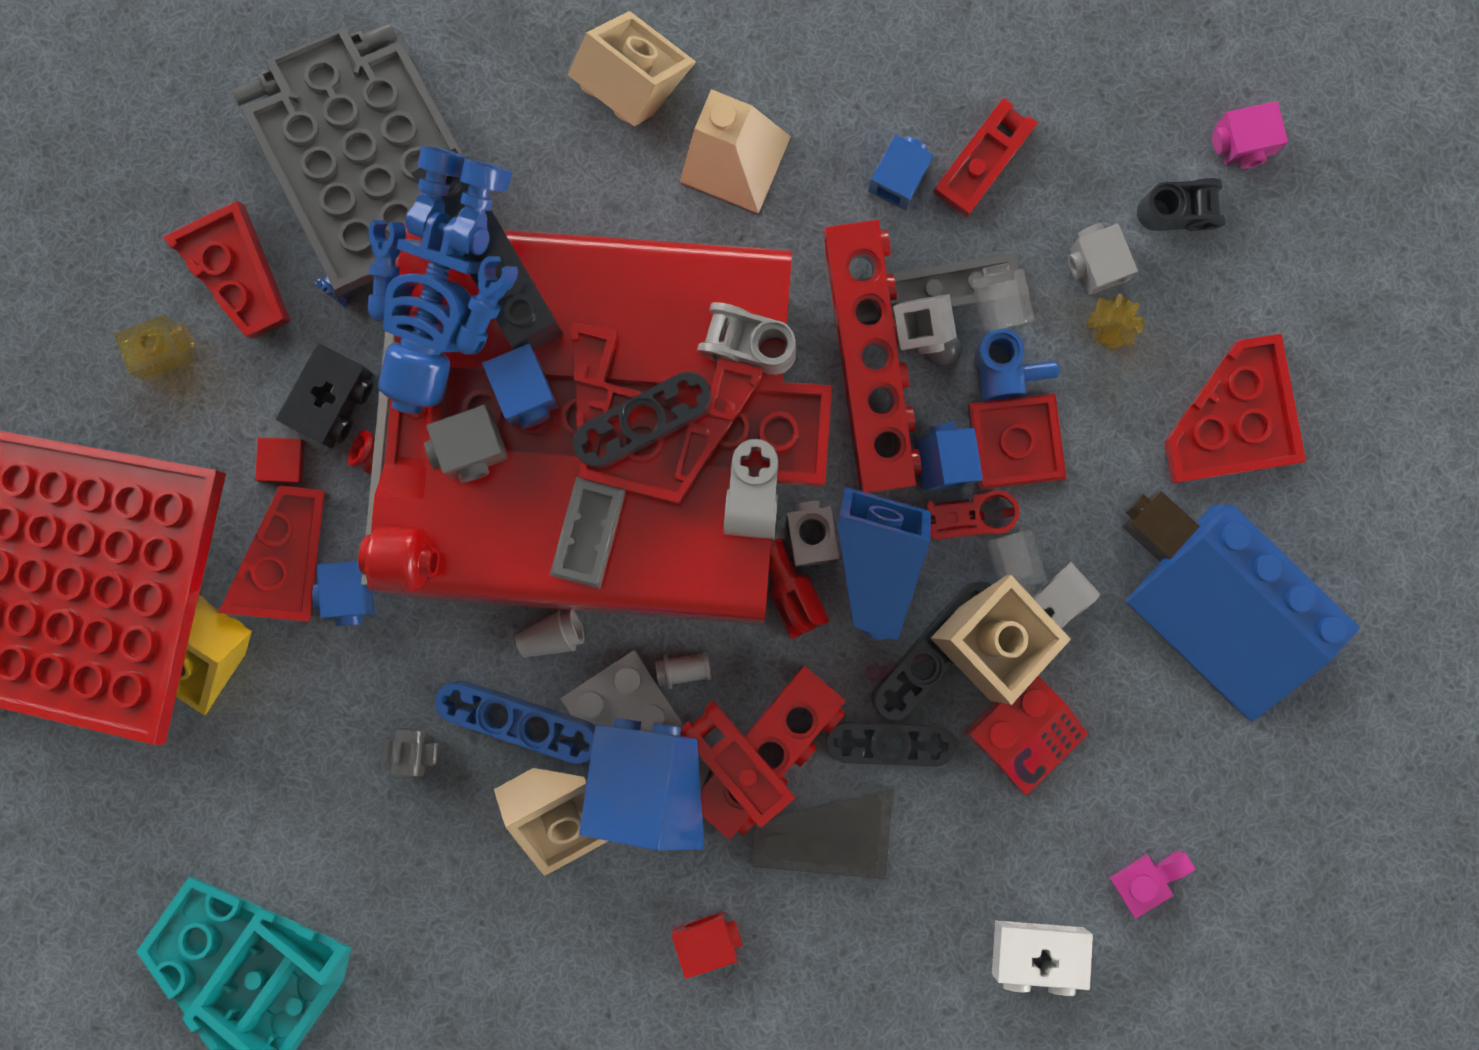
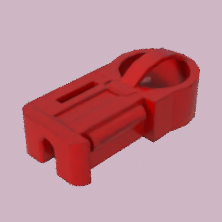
[927,490,1019,540]

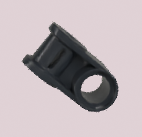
[1137,178,1226,231]

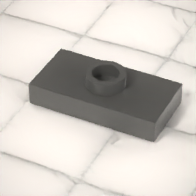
[550,477,626,589]

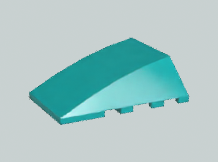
[136,877,352,1050]

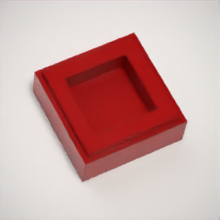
[255,437,305,483]

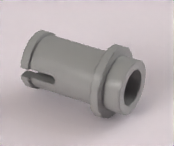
[655,651,711,690]

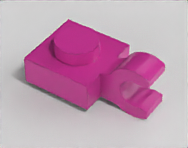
[1109,849,1195,919]

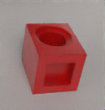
[671,911,743,979]

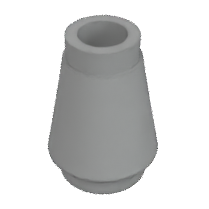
[515,609,585,658]

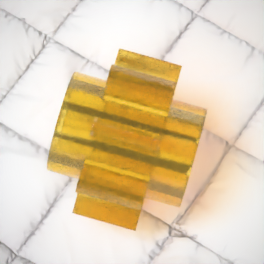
[1087,294,1145,351]

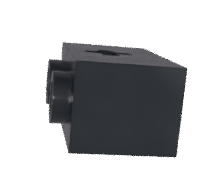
[275,342,373,449]

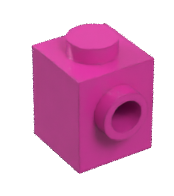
[1212,101,1288,169]

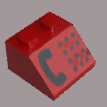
[963,676,1088,796]

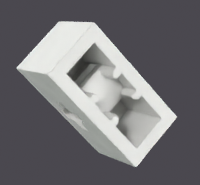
[992,920,1093,996]

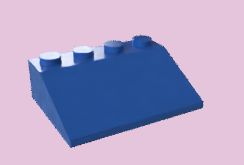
[1124,505,1360,722]

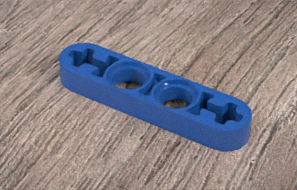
[435,680,595,764]

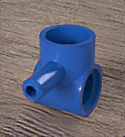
[974,328,1059,401]

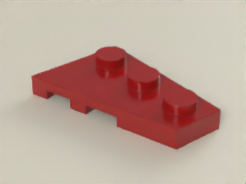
[218,485,325,622]

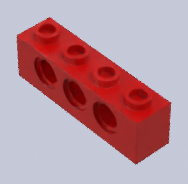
[701,666,846,840]

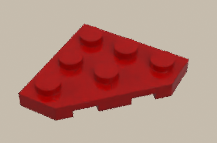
[1164,333,1306,484]

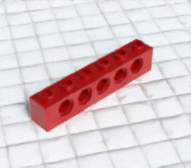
[822,219,922,493]

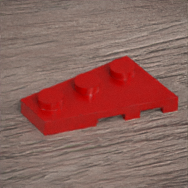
[163,201,291,339]

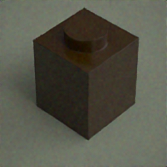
[1122,491,1200,562]

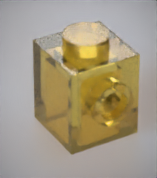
[114,314,194,381]

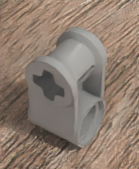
[696,302,796,375]
[724,439,778,539]
[1032,561,1101,629]

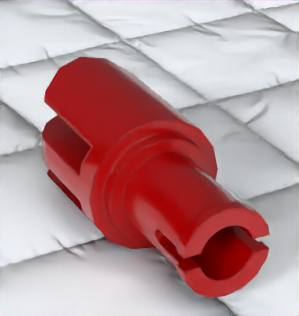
[768,538,830,639]

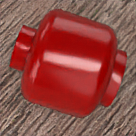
[358,524,440,593]

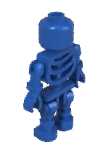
[368,145,518,414]

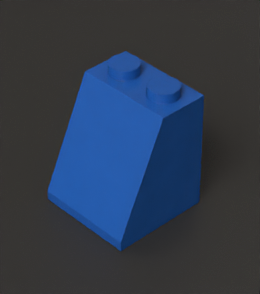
[837,487,931,640]
[579,718,704,850]

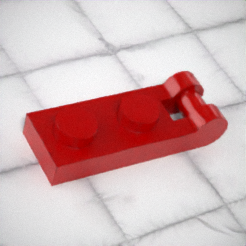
[933,98,1039,218]
[681,700,796,828]

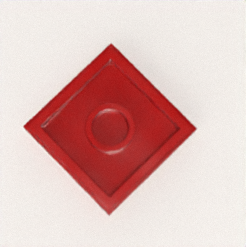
[968,393,1067,490]

